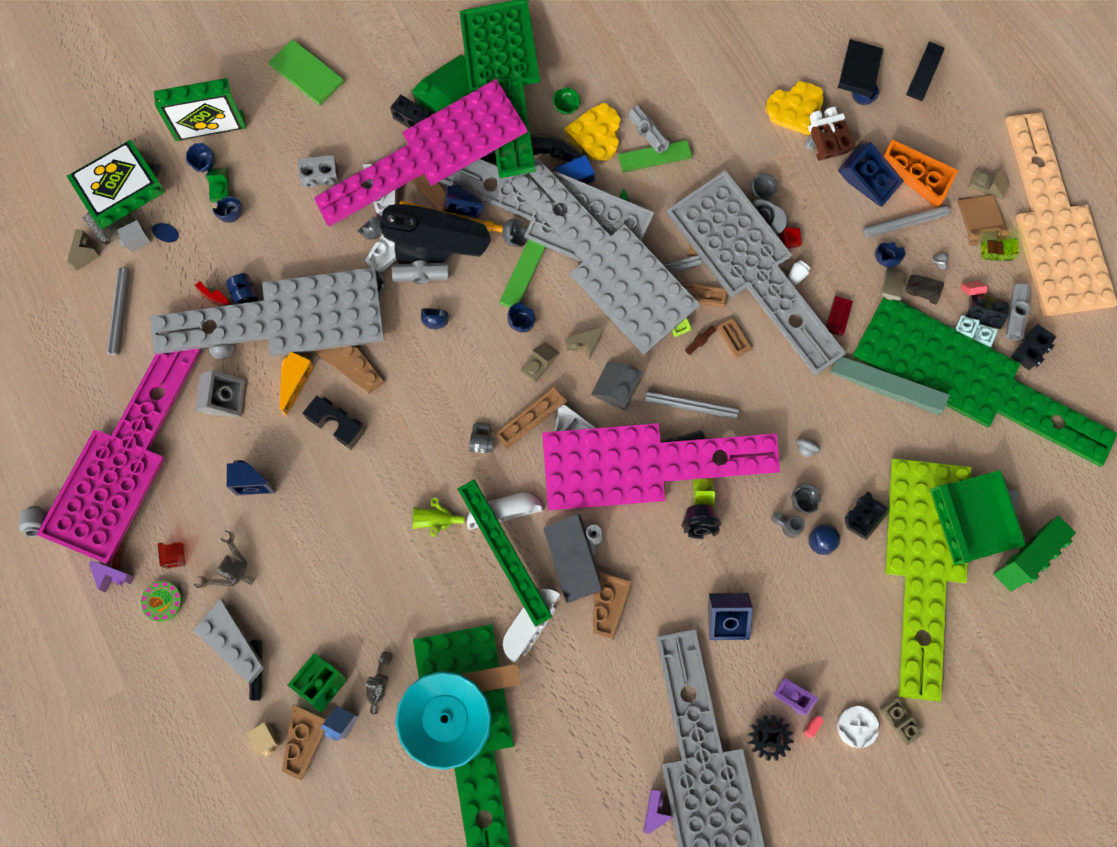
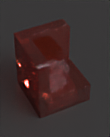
[157,542,186,569]

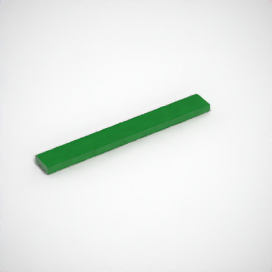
[457,479,553,627]

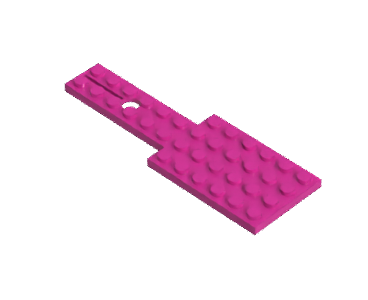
[314,79,528,227]
[36,349,201,565]
[542,423,780,510]

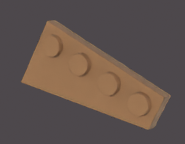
[312,345,384,394]

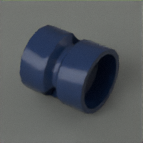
[226,273,258,305]

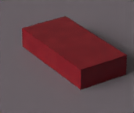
[826,296,853,336]

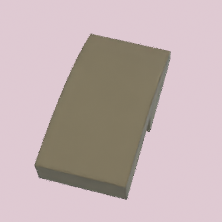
[882,268,905,301]
[879,697,924,745]

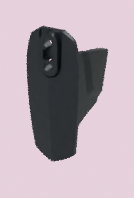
[380,204,491,264]

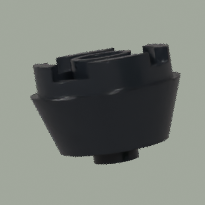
[681,504,721,539]

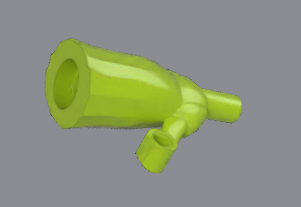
[412,498,464,537]

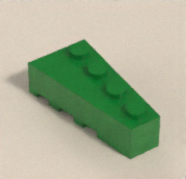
[993,515,1076,592]

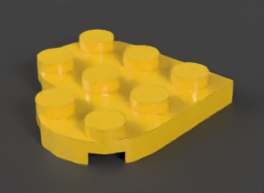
[765,81,823,136]
[564,103,621,162]

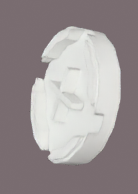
[837,706,879,748]

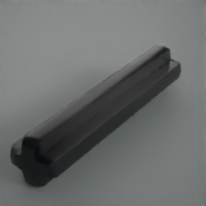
[249,639,262,701]

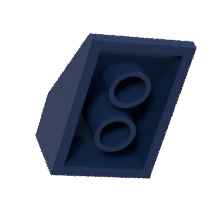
[837,142,904,207]

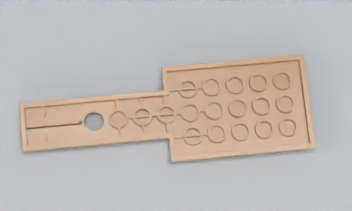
[1005,112,1117,317]

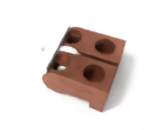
[808,107,856,161]

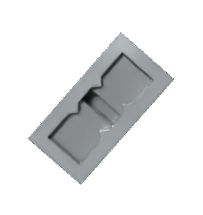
[298,155,339,188]

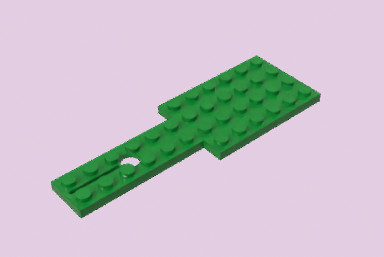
[459,0,541,178]
[413,624,514,847]

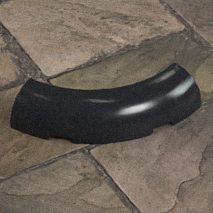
[483,134,583,163]

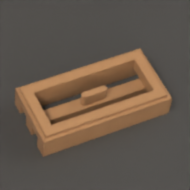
[716,318,752,359]

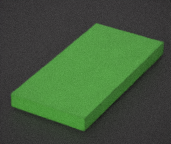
[268,39,344,106]

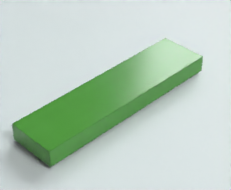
[618,140,692,173]
[499,239,546,308]

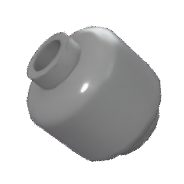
[18,506,47,537]

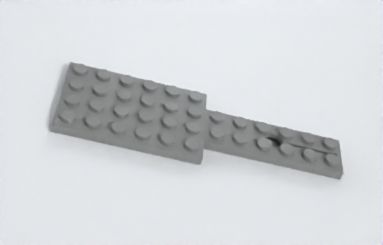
[511,158,700,356]
[439,159,654,263]
[666,170,846,376]
[150,267,385,357]
[656,629,765,847]

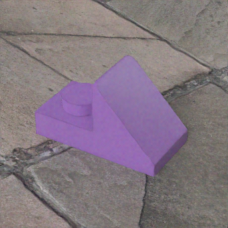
[89,560,134,592]
[774,678,818,716]
[643,789,673,834]

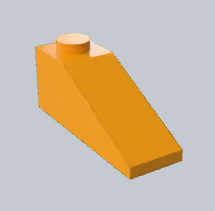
[279,352,314,416]

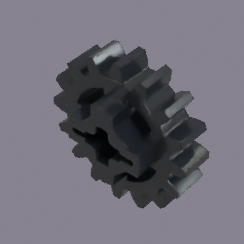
[748,715,794,761]

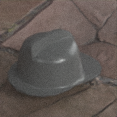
[751,199,787,235]

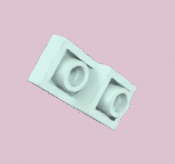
[955,315,998,348]

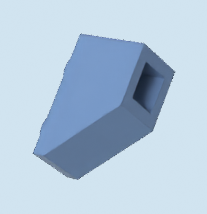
[321,706,358,741]

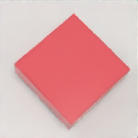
[961,281,987,295]
[803,716,824,738]

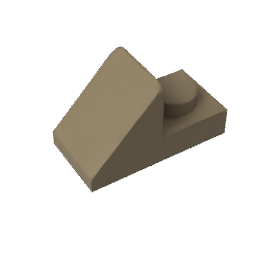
[969,169,1009,200]
[67,229,99,271]
[565,327,602,359]
[521,343,559,383]

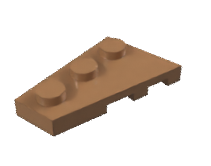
[593,572,632,640]
[282,704,326,780]

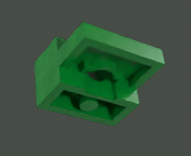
[287,653,348,712]

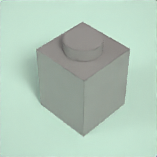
[117,220,151,252]

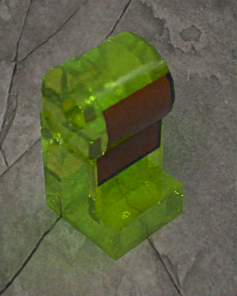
[980,238,1019,261]

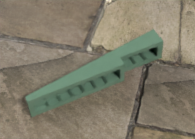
[830,357,950,416]

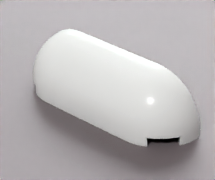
[467,492,544,530]
[503,589,560,663]

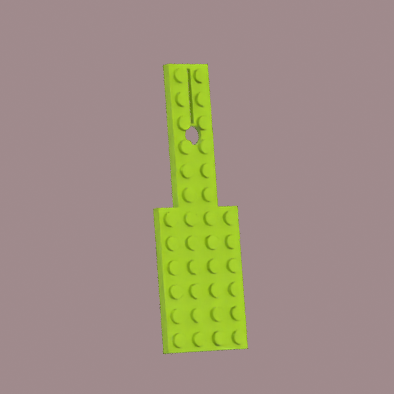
[884,458,971,702]

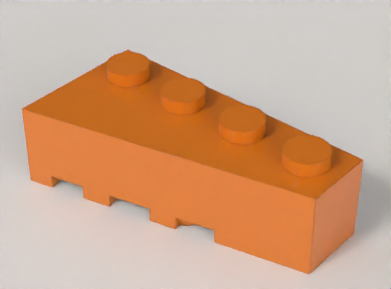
[883,139,959,208]

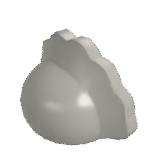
[932,252,947,270]
[209,344,234,359]
[796,439,820,457]

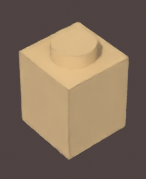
[246,722,280,757]

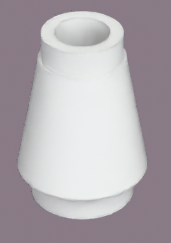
[787,260,810,287]

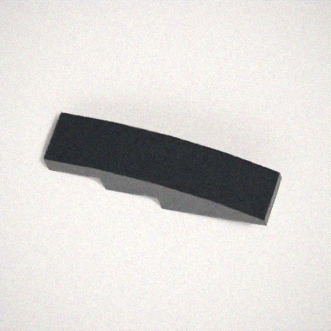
[906,42,945,101]

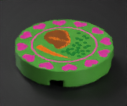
[141,581,183,622]

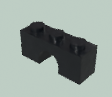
[302,395,365,450]

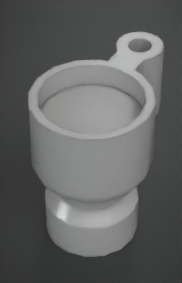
[585,525,603,557]

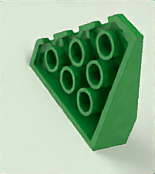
[411,55,470,115]

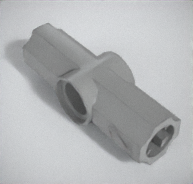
[629,105,670,153]
[392,260,449,284]
[1005,283,1031,341]

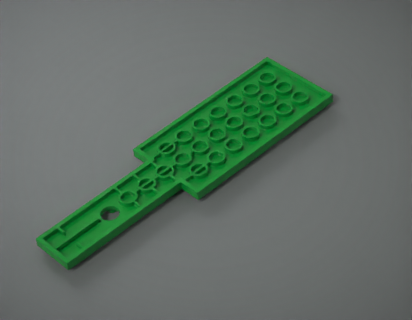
[852,296,1117,467]

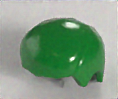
[553,87,580,115]

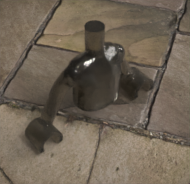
[194,530,255,588]
[364,652,392,714]

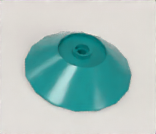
[395,671,492,770]

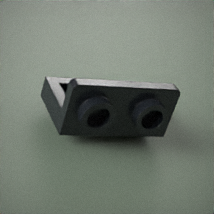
[965,294,1009,329]
[845,492,890,541]

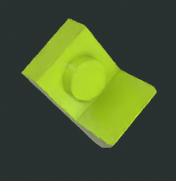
[693,478,715,507]

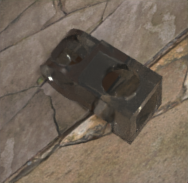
[905,275,945,305]

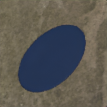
[152,223,178,242]

